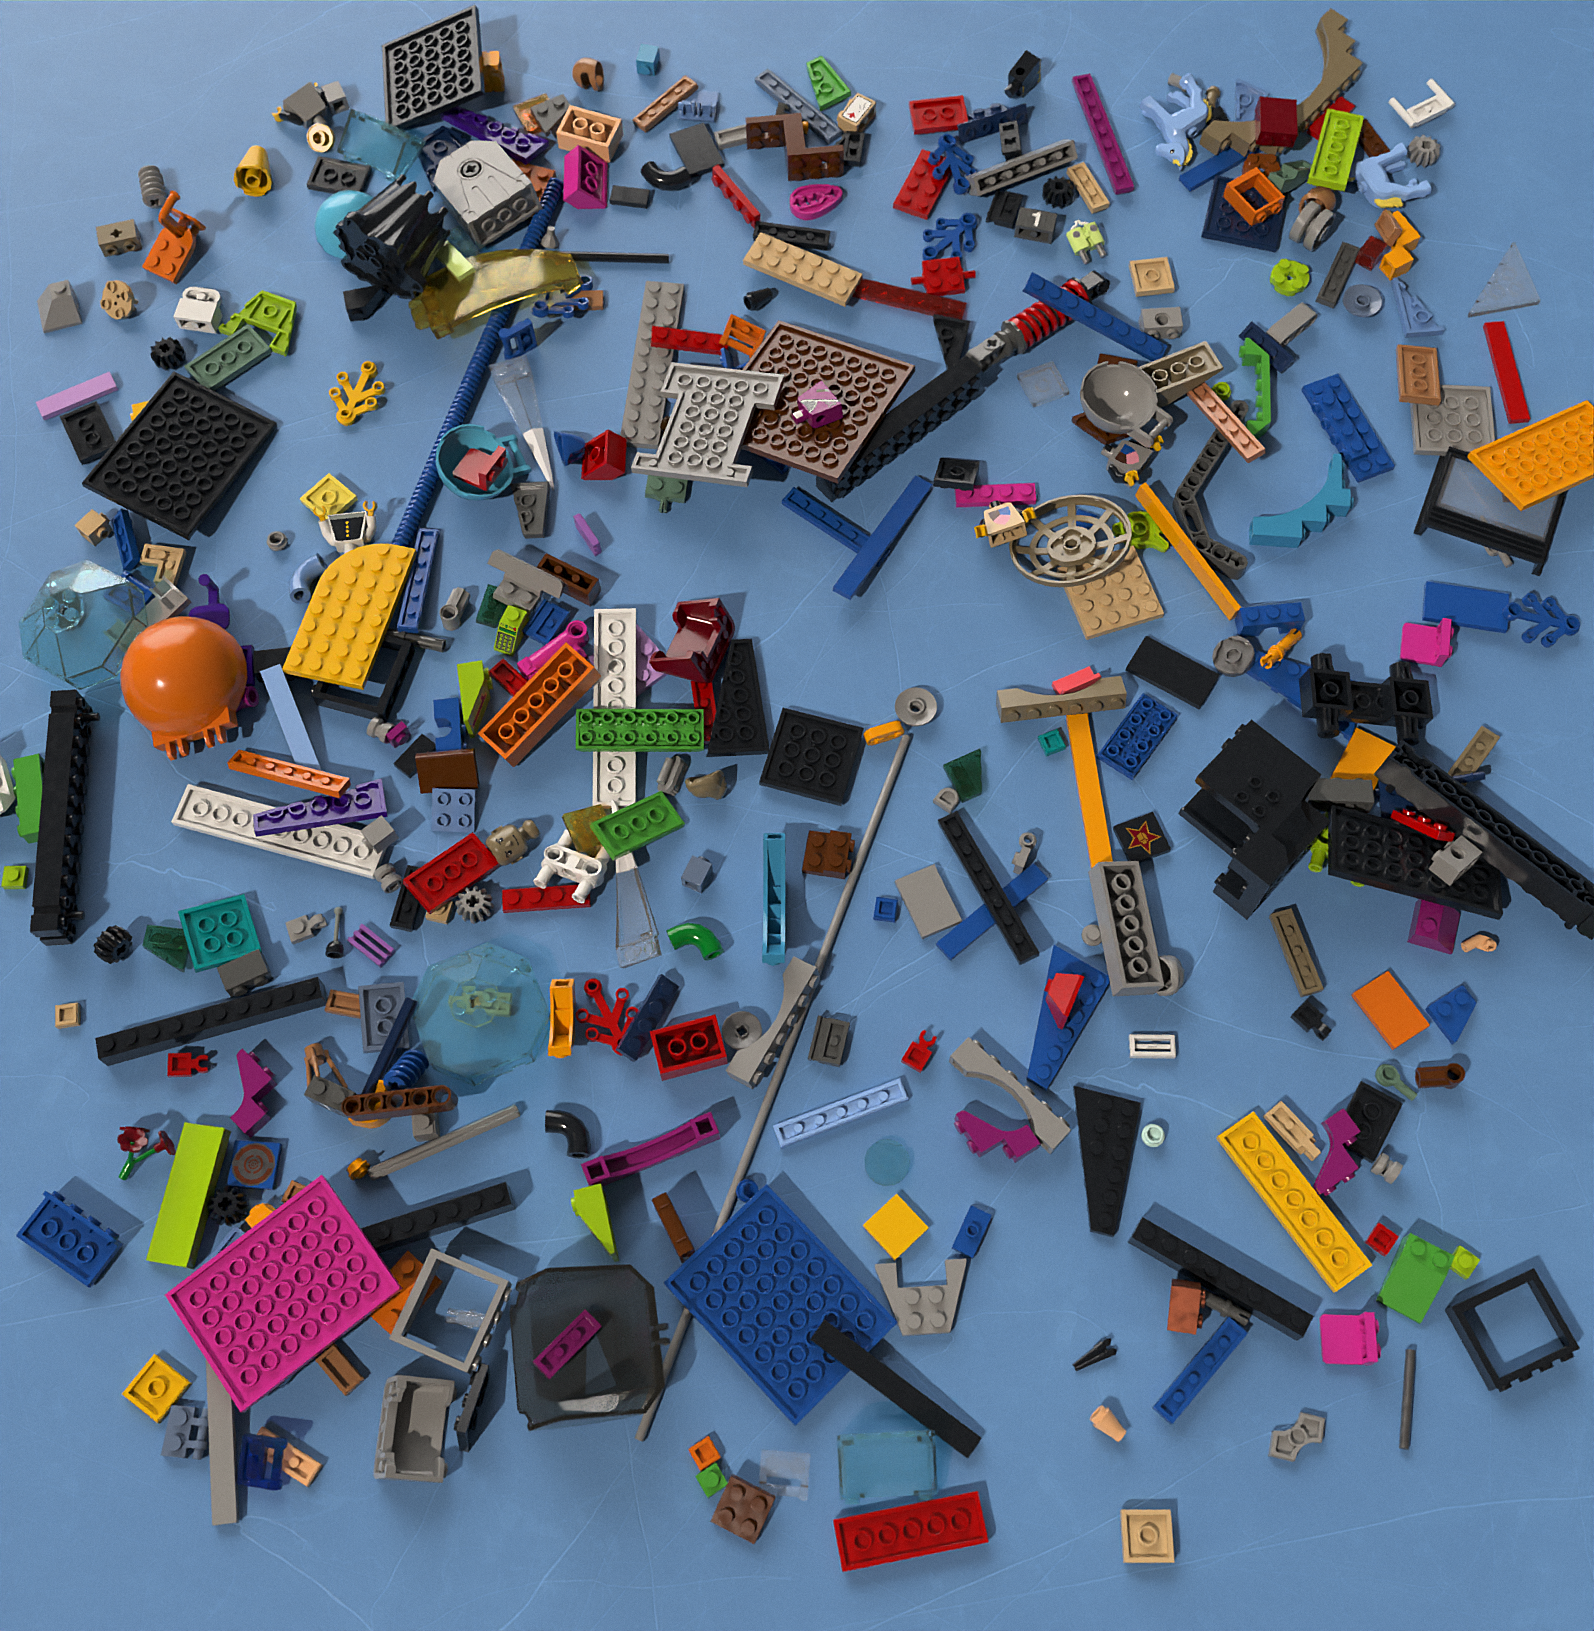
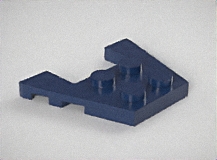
[414,126,474,192]

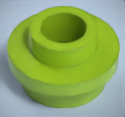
[1212,382,1231,401]

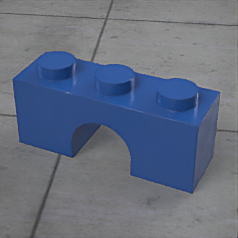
[1235,602,1305,637]
[433,697,468,752]

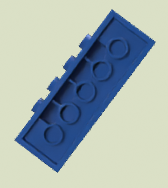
[1301,373,1395,483]

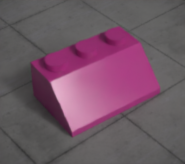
[563,145,607,209]

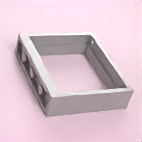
[389,1248,512,1375]

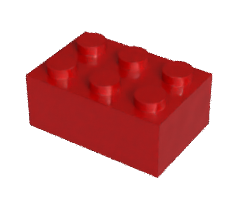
[650,1014,728,1081]

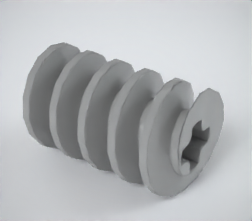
[138,165,167,209]

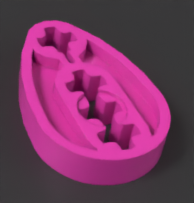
[790,184,842,220]

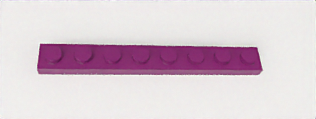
[1072,74,1134,195]

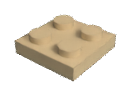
[1129,257,1175,297]
[1120,1510,1174,1563]

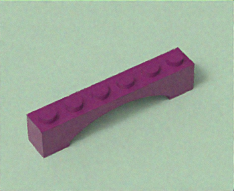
[581,1112,720,1187]

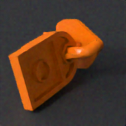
[142,190,206,284]

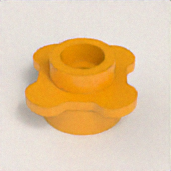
[347,1158,370,1180]

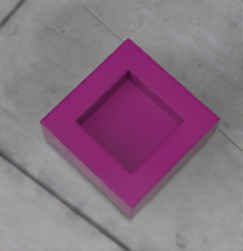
[386,721,411,749]

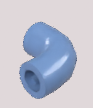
[289,553,328,604]

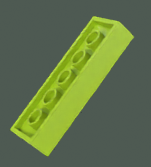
[146,1122,231,1269]

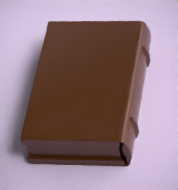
[415,748,480,794]
[652,1192,695,1263]

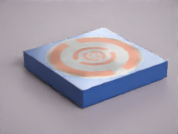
[227,1140,282,1190]

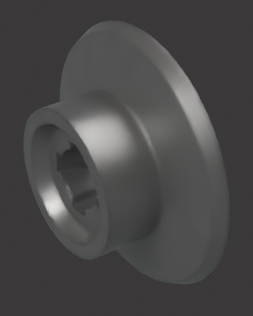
[722,1011,762,1050]

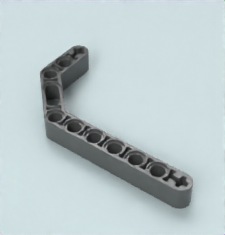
[1172,400,1249,580]

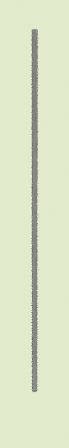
[635,734,910,1442]

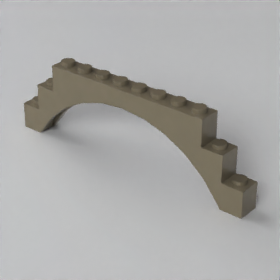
[1199,8,1363,157]

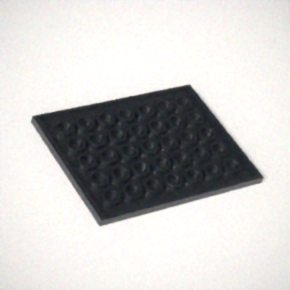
[82,371,277,540]

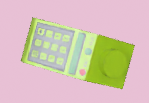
[494,605,529,657]

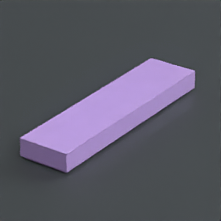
[36,372,118,421]

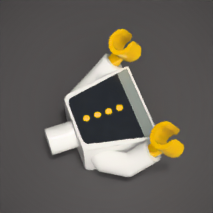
[313,501,378,554]

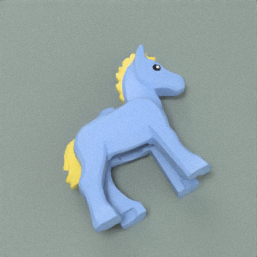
[1139,72,1212,171]
[1347,142,1431,208]

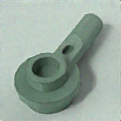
[1375,1064,1418,1101]

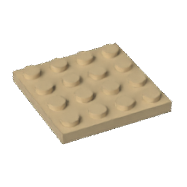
[1057,545,1164,640]

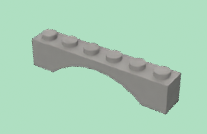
[726,956,820,1089]
[949,1037,1071,1154]

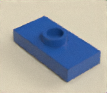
[951,1206,992,1259]

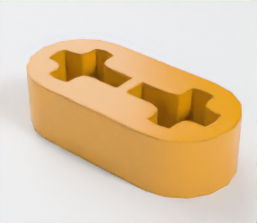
[863,721,904,746]

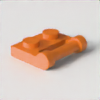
[719,314,766,358]

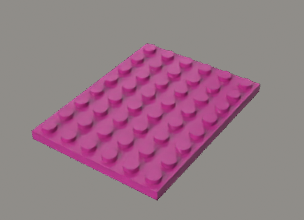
[165,1175,402,1413]

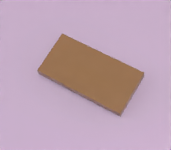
[1396,344,1441,406]

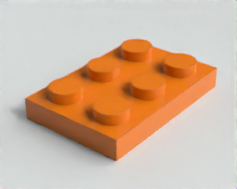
[369,1250,443,1335]

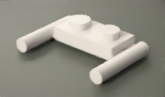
[1388,79,1455,128]

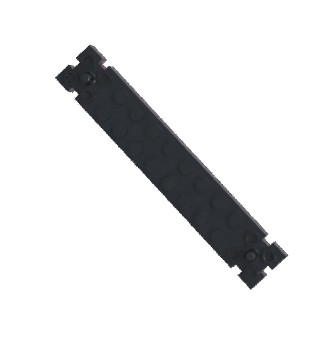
[30,689,100,946]
[1373,740,1594,940]

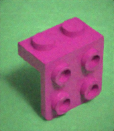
[1400,618,1454,667]
[1319,1312,1381,1365]

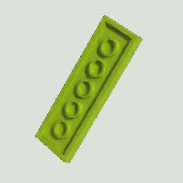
[1307,109,1364,191]

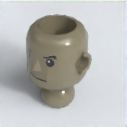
[486,820,540,866]

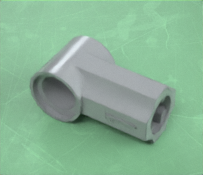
[439,587,471,631]

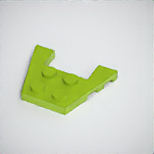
[218,290,297,356]

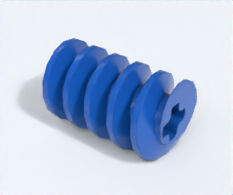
[383,1049,429,1091]

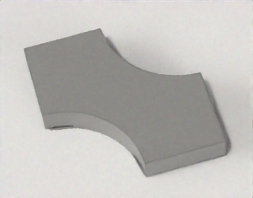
[1268,1412,1325,1462]

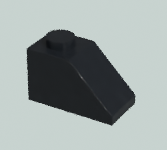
[343,284,385,322]

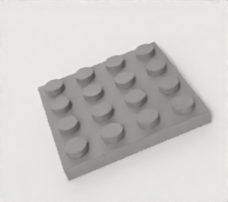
[1410,385,1495,456]

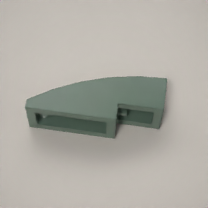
[1268,160,1312,194]

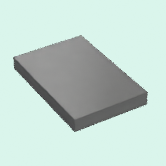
[895,864,962,939]

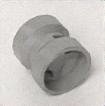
[367,716,396,744]
[373,863,403,894]
[1370,1152,1403,1184]

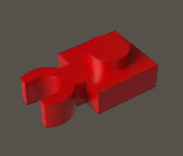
[901,1030,936,1073]
[167,1053,209,1077]

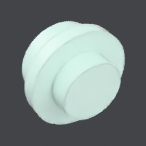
[1141,1124,1165,1147]

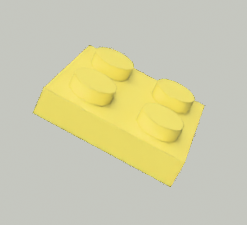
[300,473,358,519]

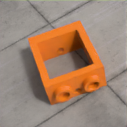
[1223,167,1285,226]

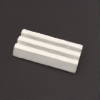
[1128,1034,1176,1059]

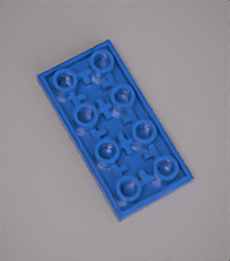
[1422,581,1509,633]
[1096,693,1178,780]

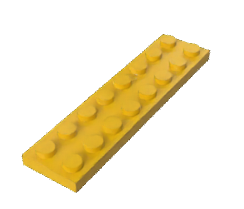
[1216,1111,1372,1293]

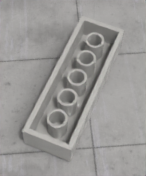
[1088,861,1164,996]

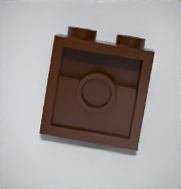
[802,830,855,879]

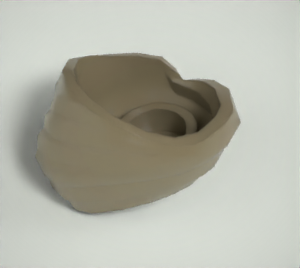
[685,770,727,800]

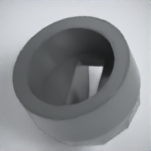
[775,102,789,115]

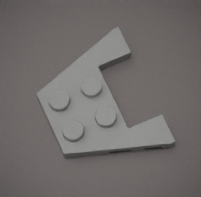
[875,1259,966,1336]

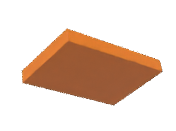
[1351,971,1430,1050]

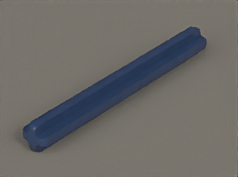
[361,997,418,1094]

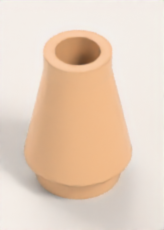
[1090,1405,1127,1442]

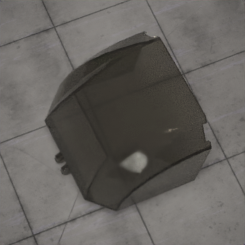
[509,1264,671,1431]

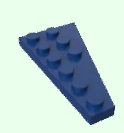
[1246,650,1355,741]

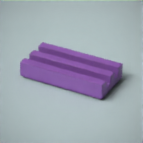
[573,513,601,556]
[347,924,396,968]

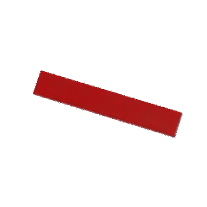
[1483,321,1530,424]

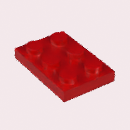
[909,95,968,135]

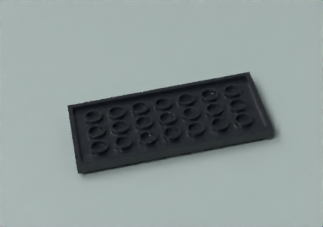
[1328,804,1503,920]

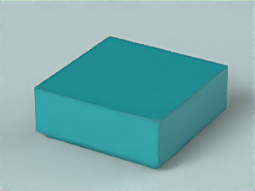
[1038,729,1066,757]

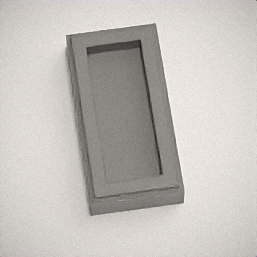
[714,124,746,150]

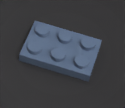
[358,982,409,1053]

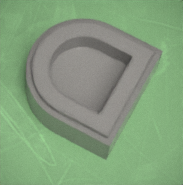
[933,788,959,814]

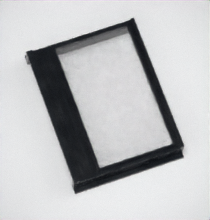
[1413,446,1565,576]

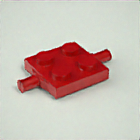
[911,257,976,298]

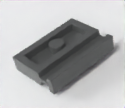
[808,1015,850,1067]

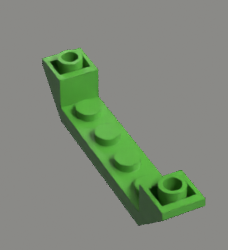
[1239,338,1271,440]

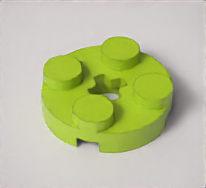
[1270,259,1309,296]

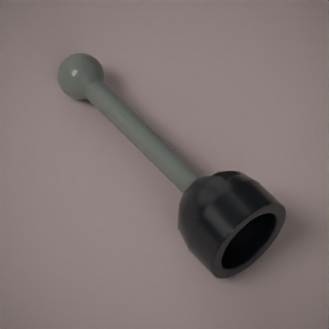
[325,907,344,959]

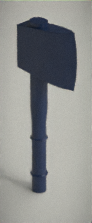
[1374,771,1486,819]

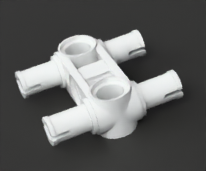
[533,830,610,903]

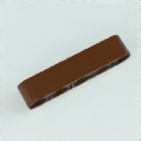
[341,1085,458,1122]

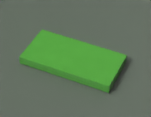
[590,790,685,861]

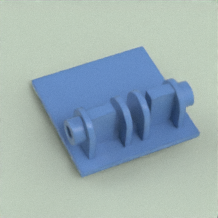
[678,91,718,122]
[432,788,478,832]

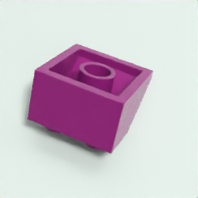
[1407,899,1460,955]

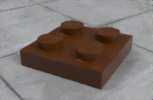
[710,1474,776,1544]

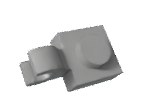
[285,914,327,944]

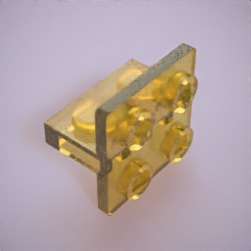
[562,804,607,858]

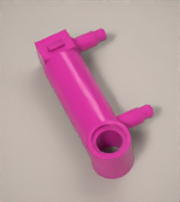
[517,620,589,681]

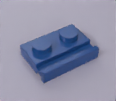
[522,599,570,645]

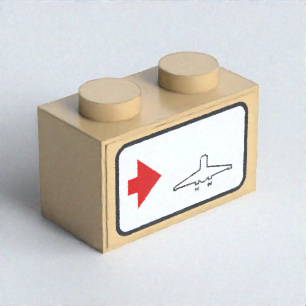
[837,93,876,133]

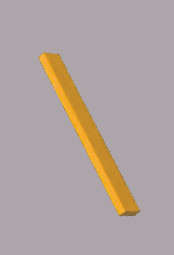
[1135,482,1241,621]
[1066,713,1113,869]

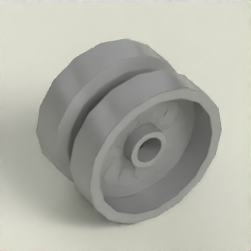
[1289,201,1336,252]

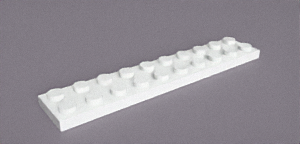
[593,608,636,809]
[171,784,387,879]

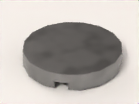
[1212,636,1255,677]

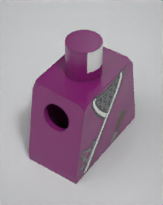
[792,381,843,428]

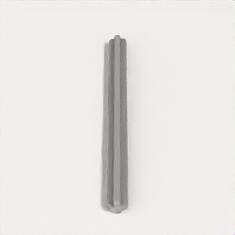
[368,1105,520,1180]

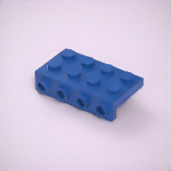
[16,1190,123,1288]

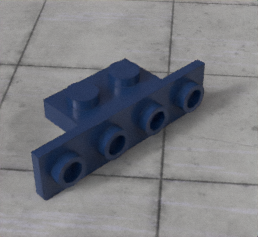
[957,103,1028,143]

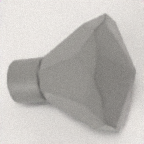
[541,226,559,249]

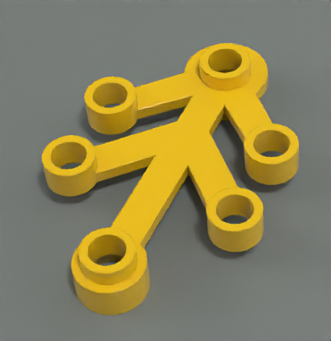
[329,361,386,426]

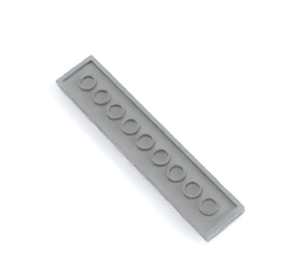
[620,281,684,449]

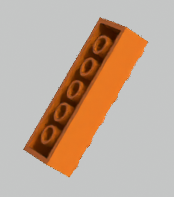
[478,642,602,768]

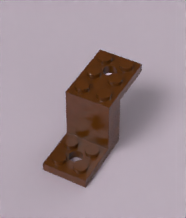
[745,113,844,181]

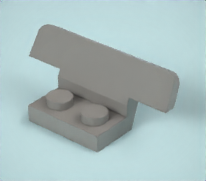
[487,549,564,615]

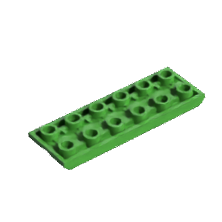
[576,709,704,752]

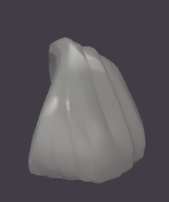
[1156,955,1184,996]

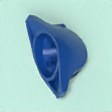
[554,431,585,466]

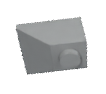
[37,280,82,333]

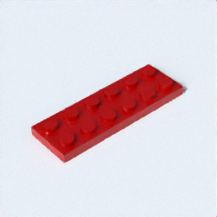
[833,1491,989,1572]

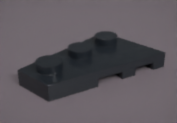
[454,1363,490,1452]

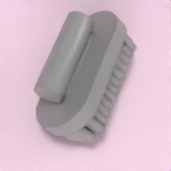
[657,756,688,796]

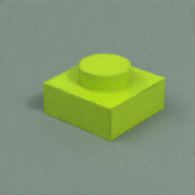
[1,866,29,889]
[1450,1245,1480,1280]

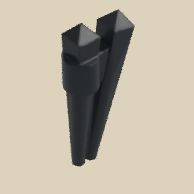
[1072,1338,1117,1371]

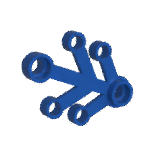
[928,134,978,195]
[922,213,977,262]
[531,275,593,318]
[1502,593,1580,648]

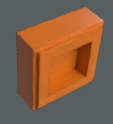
[688,1436,721,1471]

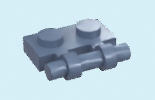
[161,1405,208,1460]

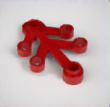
[575,978,638,1055]

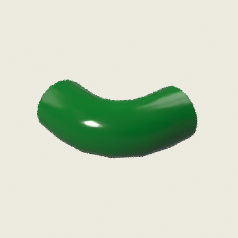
[666,923,724,960]

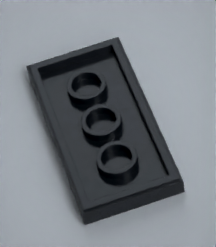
[1125,636,1220,709]

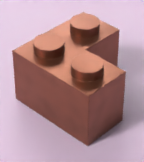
[1167,1279,1205,1335]

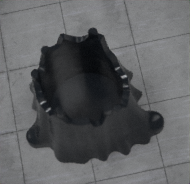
[333,174,451,300]

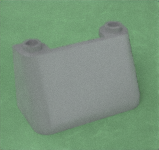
[374,1375,457,1483]

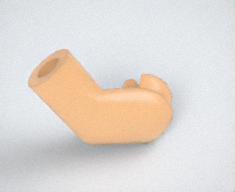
[1461,934,1497,953]

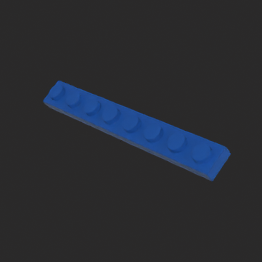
[1022,272,1168,362]

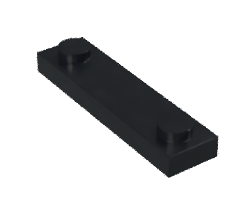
[753,221,830,251]

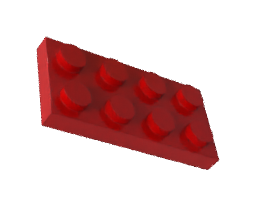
[893,149,952,220]
[403,832,500,914]

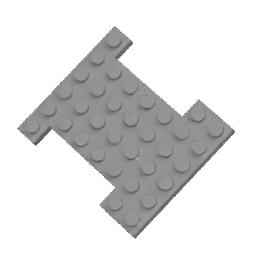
[631,362,785,487]

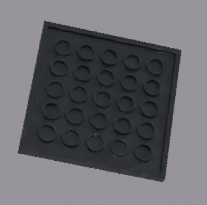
[382,5,485,134]

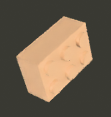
[556,105,623,162]

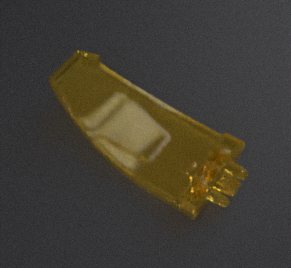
[408,249,584,340]

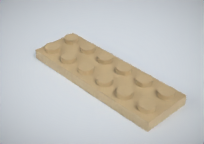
[743,232,862,307]

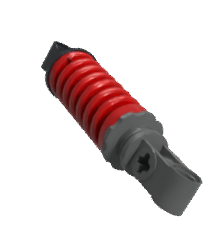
[965,270,1110,373]

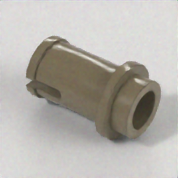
[1206,86,1221,109]

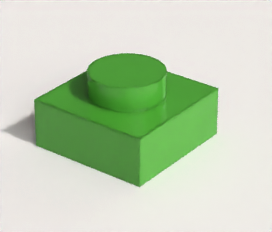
[695,1463,728,1498]

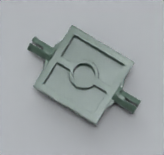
[645,475,688,513]

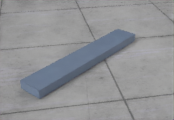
[755,69,842,145]

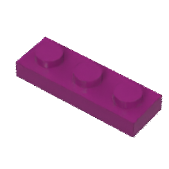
[532,1309,602,1379]

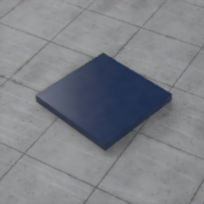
[1201,175,1289,252]

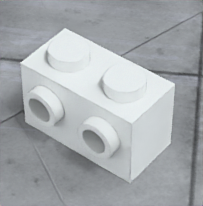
[174,298,223,334]

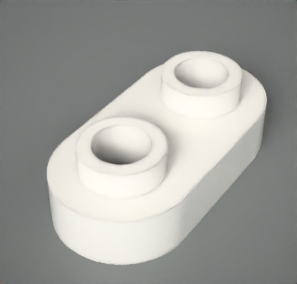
[182,287,222,307]

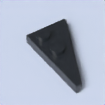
[933,314,970,369]

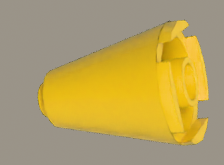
[233,145,272,197]

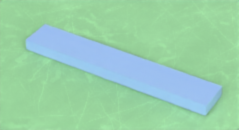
[260,664,322,771]
[773,1078,908,1148]

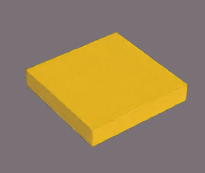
[863,1193,929,1261]
[122,1354,192,1424]

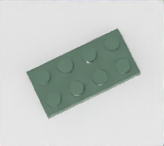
[184,324,272,391]

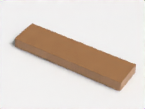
[632,75,698,133]

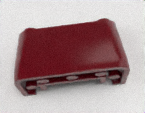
[649,598,735,684]

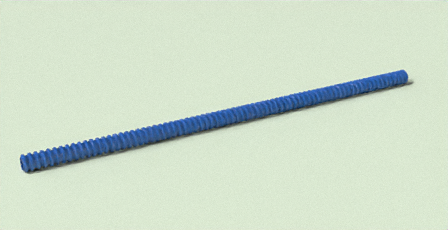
[391,178,564,547]

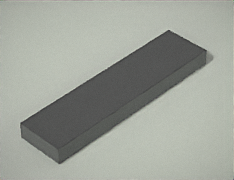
[1315,242,1360,308]

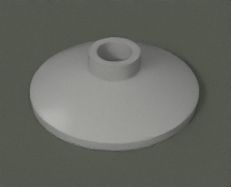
[895,687,937,726]

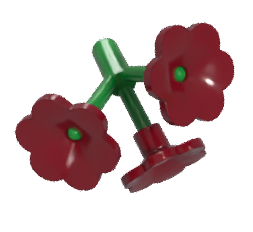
[117,1126,176,1180]

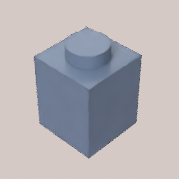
[681,855,713,894]

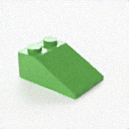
[1376,1233,1455,1324]

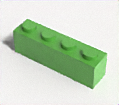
[11,754,45,844]

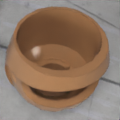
[572,57,604,91]
[1299,186,1336,213]

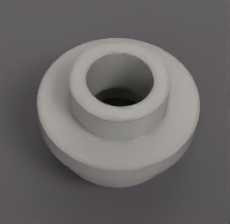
[267,531,288,551]

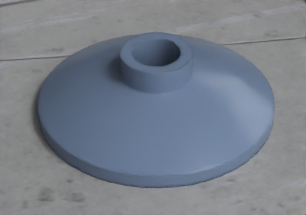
[1343,284,1382,317]

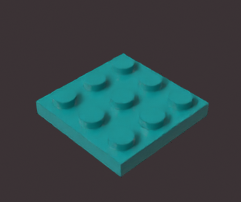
[178,894,262,973]

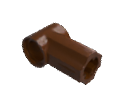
[1415,1063,1465,1089]

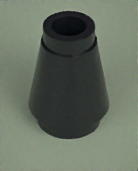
[743,288,773,311]

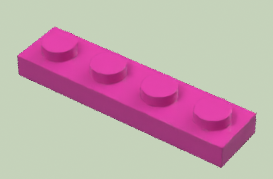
[954,483,1036,508]

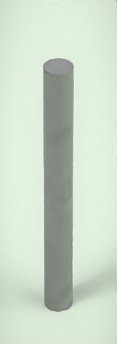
[1399,1349,1416,1450]

